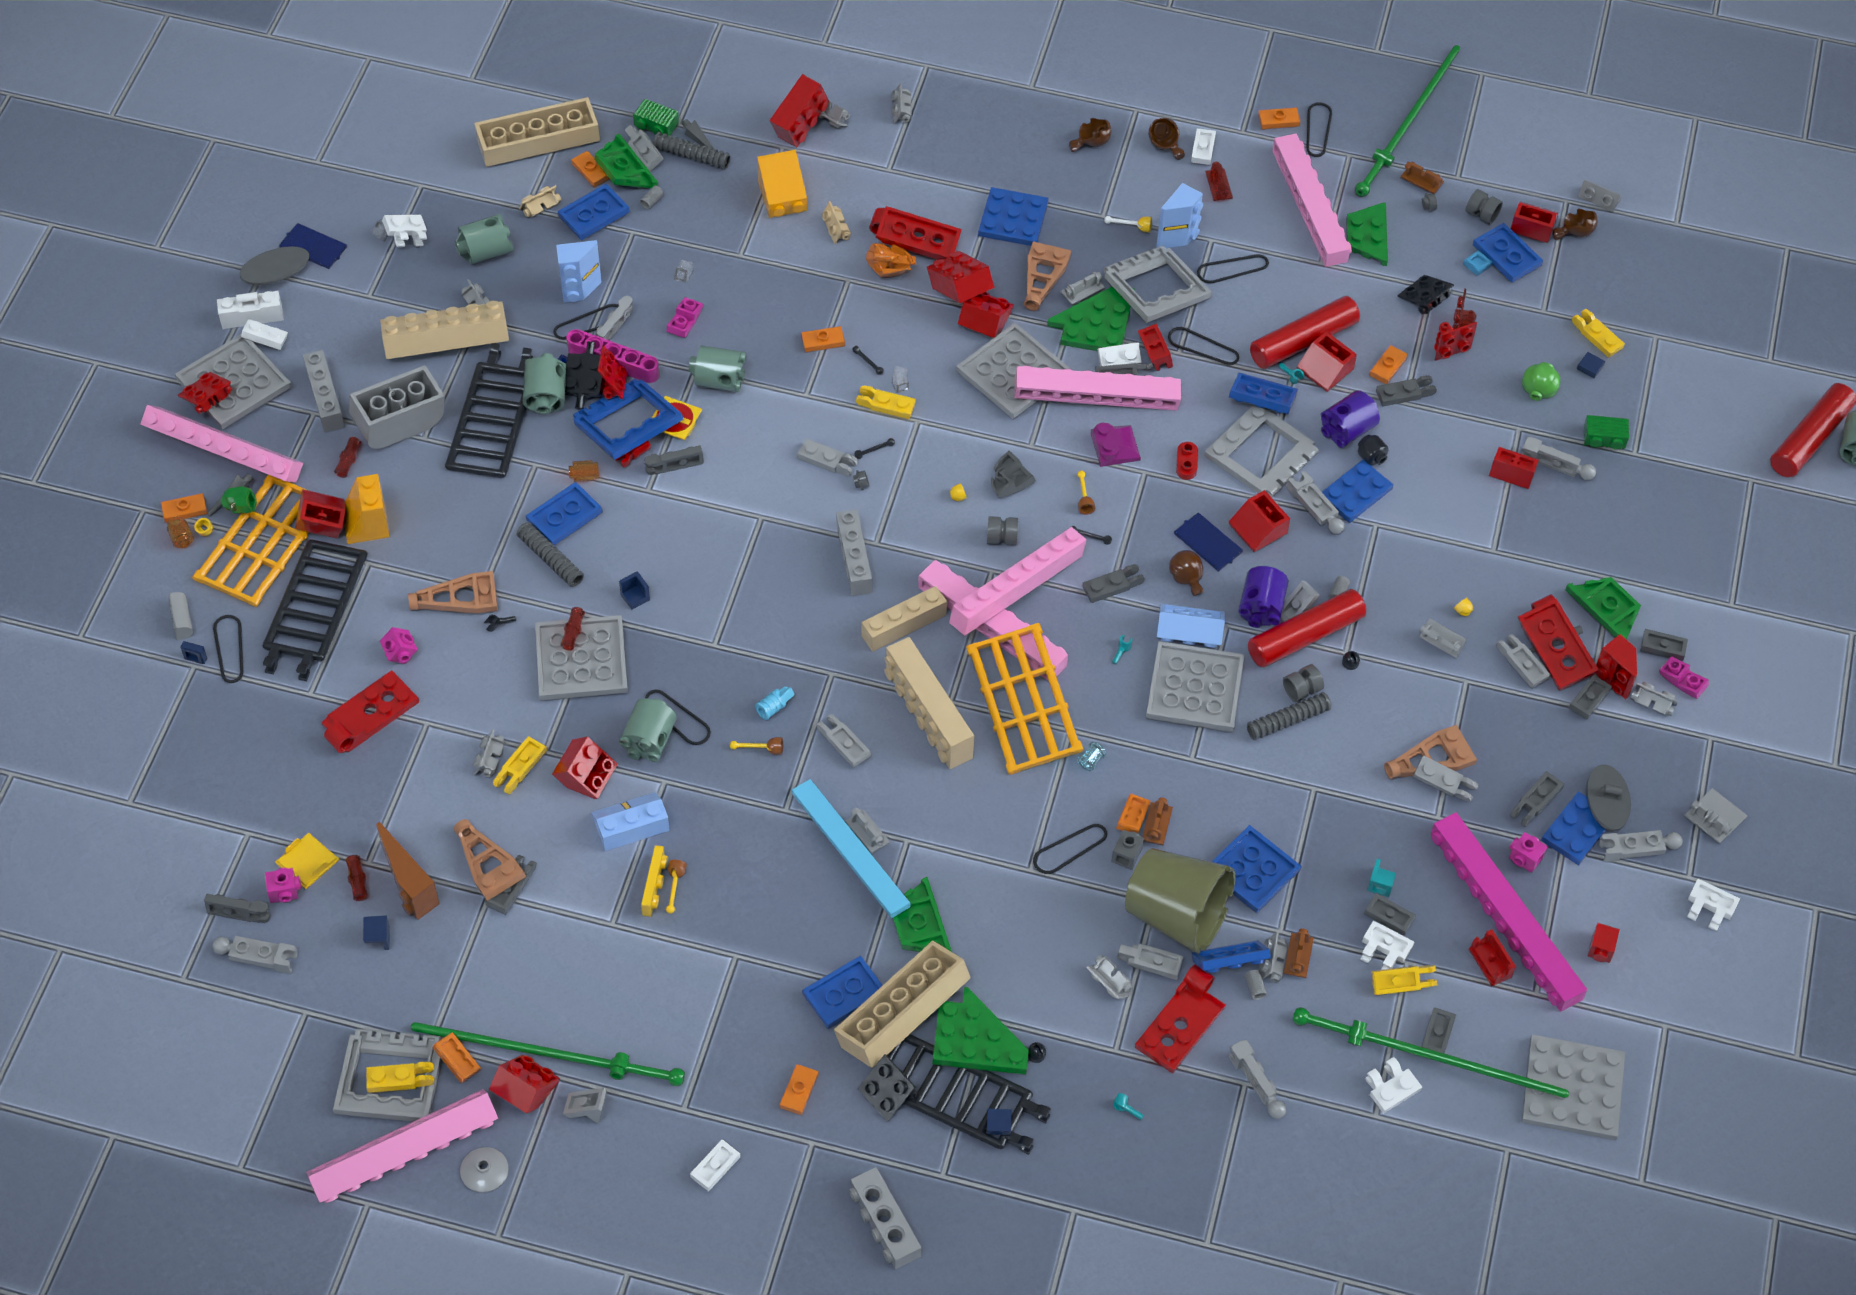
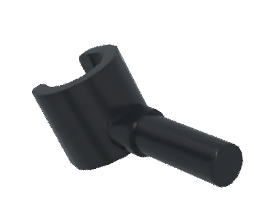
[484,614,516,632]

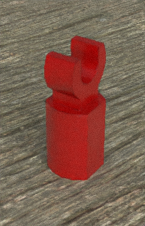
[615,441,651,468]

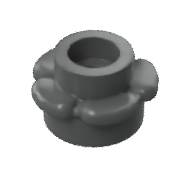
[1422,193,1437,212]
[853,470,869,490]

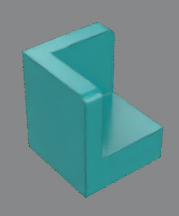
[1367,858,1396,898]

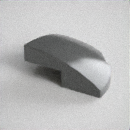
[991,451,1036,498]

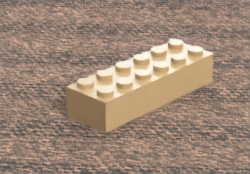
[474,97,600,167]
[380,301,509,359]
[884,637,974,769]
[834,941,971,1068]

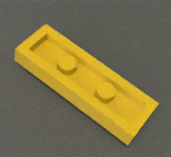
[641,845,668,917]

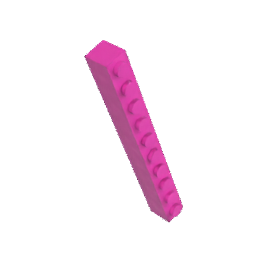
[1431,812,1587,1012]

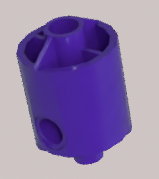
[1321,390,1380,448]
[1238,566,1289,628]

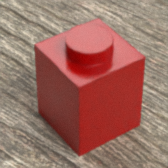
[1587,923,1620,963]

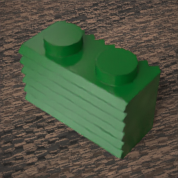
[633,98,679,136]
[1584,415,1629,449]

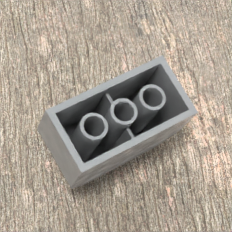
[349,365,445,449]

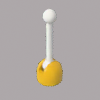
[1104,216,1152,233]

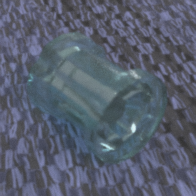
[1078,742,1106,771]

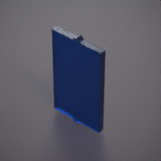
[279,223,347,269]
[1174,512,1243,572]

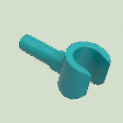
[1279,363,1304,384]
[1112,635,1133,664]
[1113,1093,1144,1120]

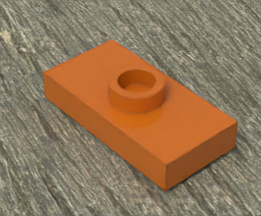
[1258,107,1300,129]
[571,151,609,188]
[801,326,845,352]
[1369,345,1408,384]
[161,493,207,523]
[1116,793,1151,834]
[432,1032,481,1084]
[780,1064,819,1115]

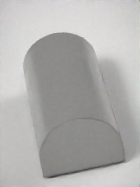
[168,592,193,640]

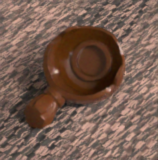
[1069,118,1111,152]
[1148,118,1185,160]
[1552,208,1598,240]
[1169,550,1203,596]

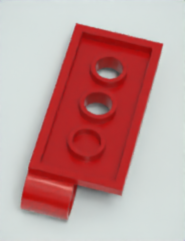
[869,206,962,260]
[1518,594,1599,691]
[322,670,419,753]
[1135,964,1226,1074]

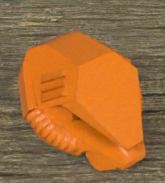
[866,243,916,277]

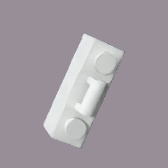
[217,291,284,329]

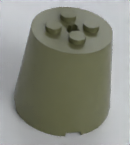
[1125,848,1235,954]

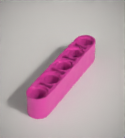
[566,329,659,383]

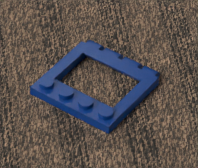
[573,379,683,460]

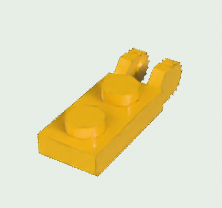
[1572,309,1625,357]
[855,386,916,419]
[493,736,547,794]
[1371,965,1438,995]
[366,1061,434,1093]

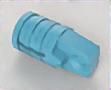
[755,686,795,720]

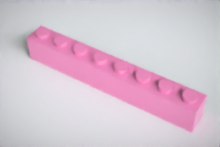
[1272,133,1352,267]
[1014,366,1181,411]
[140,405,303,483]
[949,527,1087,636]
[918,560,1068,680]
[306,1089,498,1203]

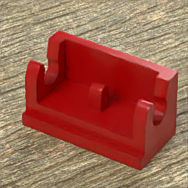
[1138,324,1173,371]
[1489,447,1539,489]
[1468,929,1516,986]

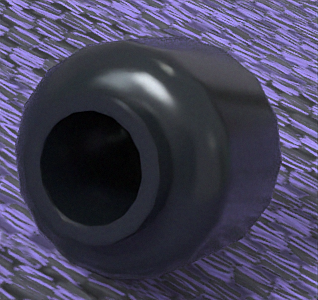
[1357,435,1389,466]

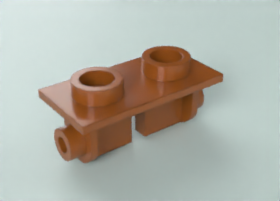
[1400,161,1444,194]
[1142,797,1173,846]
[1283,928,1314,978]

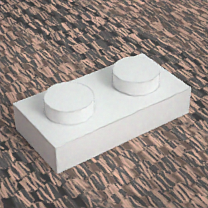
[1191,128,1216,165]
[241,319,288,350]
[1097,343,1142,366]
[690,1140,740,1192]

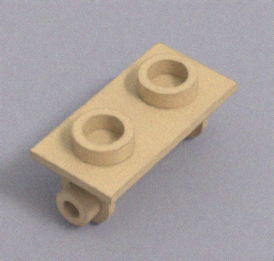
[519,185,561,217]
[822,201,851,244]

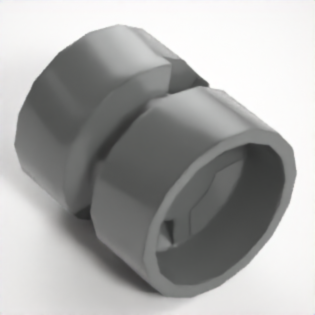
[1466,189,1503,224]
[987,516,1018,545]
[1283,664,1324,702]

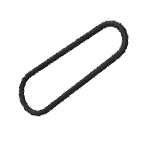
[1306,102,1332,157]
[1197,254,1269,283]
[553,304,619,340]
[1168,327,1240,365]
[213,615,243,683]
[645,689,711,745]
[1033,824,1107,874]

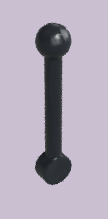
[852,345,884,375]
[854,438,895,459]
[1070,526,1112,545]

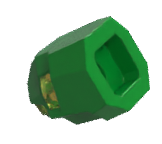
[220,486,257,513]

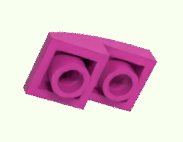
[666,297,703,338]
[1659,656,1709,699]

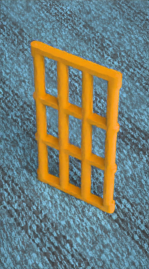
[192,474,309,607]
[966,623,1084,775]

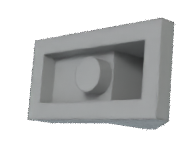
[1281,581,1320,621]
[563,1088,607,1123]

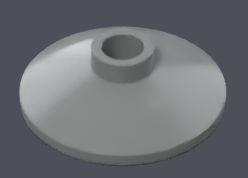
[460,1147,509,1193]

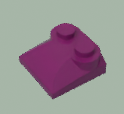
[1091,422,1141,467]

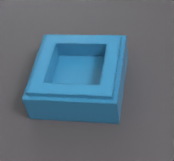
[1463,250,1492,276]

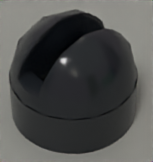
[1342,651,1360,670]
[1028,1042,1046,1063]

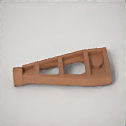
[1024,242,1071,311]
[408,571,498,614]
[1384,725,1477,779]
[454,819,526,901]

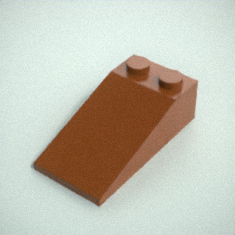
[376,822,440,920]

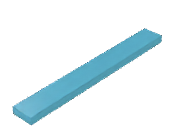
[792,779,910,918]

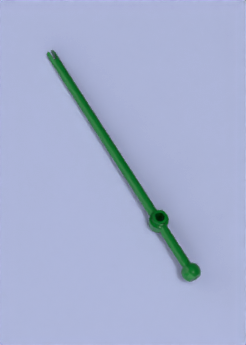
[1355,45,1460,197]
[1293,1007,1569,1098]
[411,1022,685,1086]

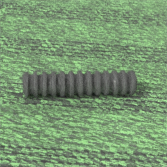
[653,132,730,170]
[516,522,584,587]
[1247,692,1331,741]

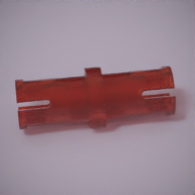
[334,437,362,478]
[560,607,585,650]
[346,855,368,901]

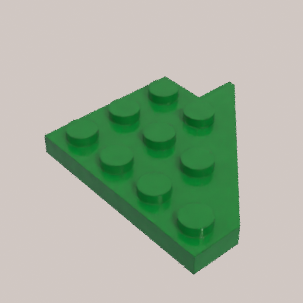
[1047,286,1135,351]
[932,987,1029,1075]

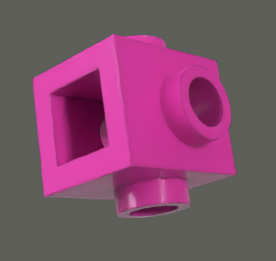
[380,627,418,664]
[1509,832,1548,873]
[265,868,301,903]

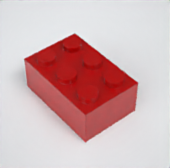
[769,74,829,148]
[927,251,995,303]

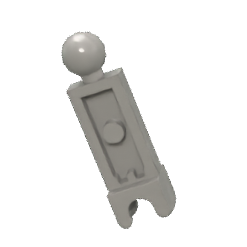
[1522,437,1596,480]
[1287,471,1345,534]
[1599,830,1683,862]
[212,936,298,974]
[1228,1040,1286,1119]

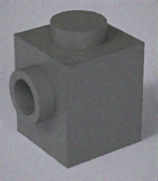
[1111,830,1144,870]

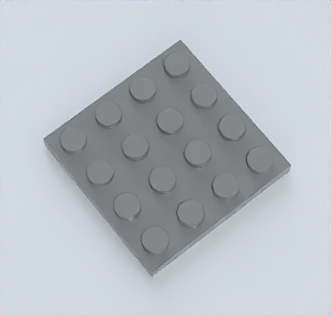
[956,323,1072,419]
[175,334,291,430]
[535,615,628,700]
[1146,641,1244,732]
[1521,1034,1625,1140]

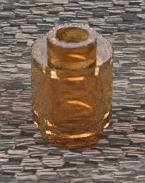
[569,460,599,482]
[167,516,194,548]

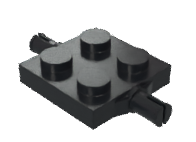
[565,341,605,410]

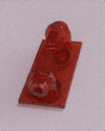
[1205,162,1233,201]

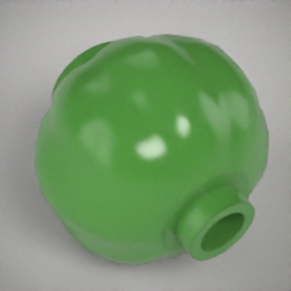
[1522,362,1561,401]

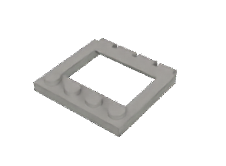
[1103,246,1212,323]
[1204,405,1319,498]
[333,1029,442,1121]

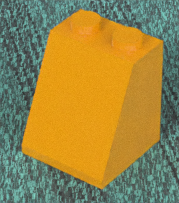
[757,149,807,218]
[344,474,390,544]

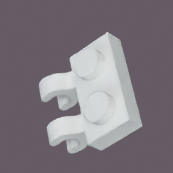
[382,215,427,247]
[1687,879,1740,931]
[1360,921,1414,970]
[1365,1057,1422,1114]

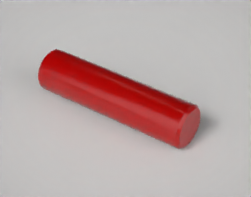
[1250,296,1360,369]
[1770,383,1856,478]
[1248,589,1367,668]

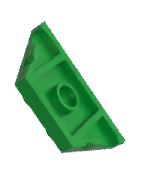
[594,134,658,188]
[1346,202,1388,266]
[1565,577,1641,640]
[892,877,952,952]

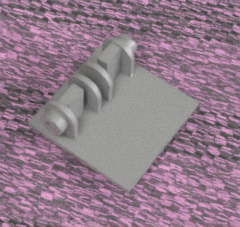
[1684,788,1747,844]

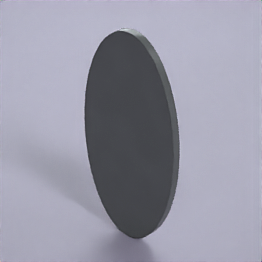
[240,247,309,285]
[1587,764,1631,831]

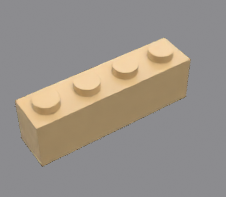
[861,586,947,652]

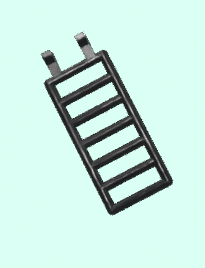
[445,343,533,478]
[262,539,368,682]
[887,1034,1051,1155]

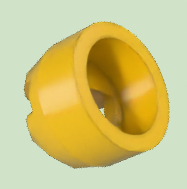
[950,483,967,501]
[194,518,213,537]
[1454,598,1473,616]

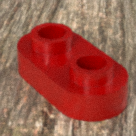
[1176,441,1198,480]

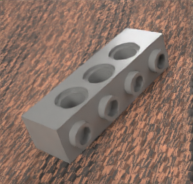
[303,350,345,433]
[836,509,872,596]
[849,1167,922,1270]

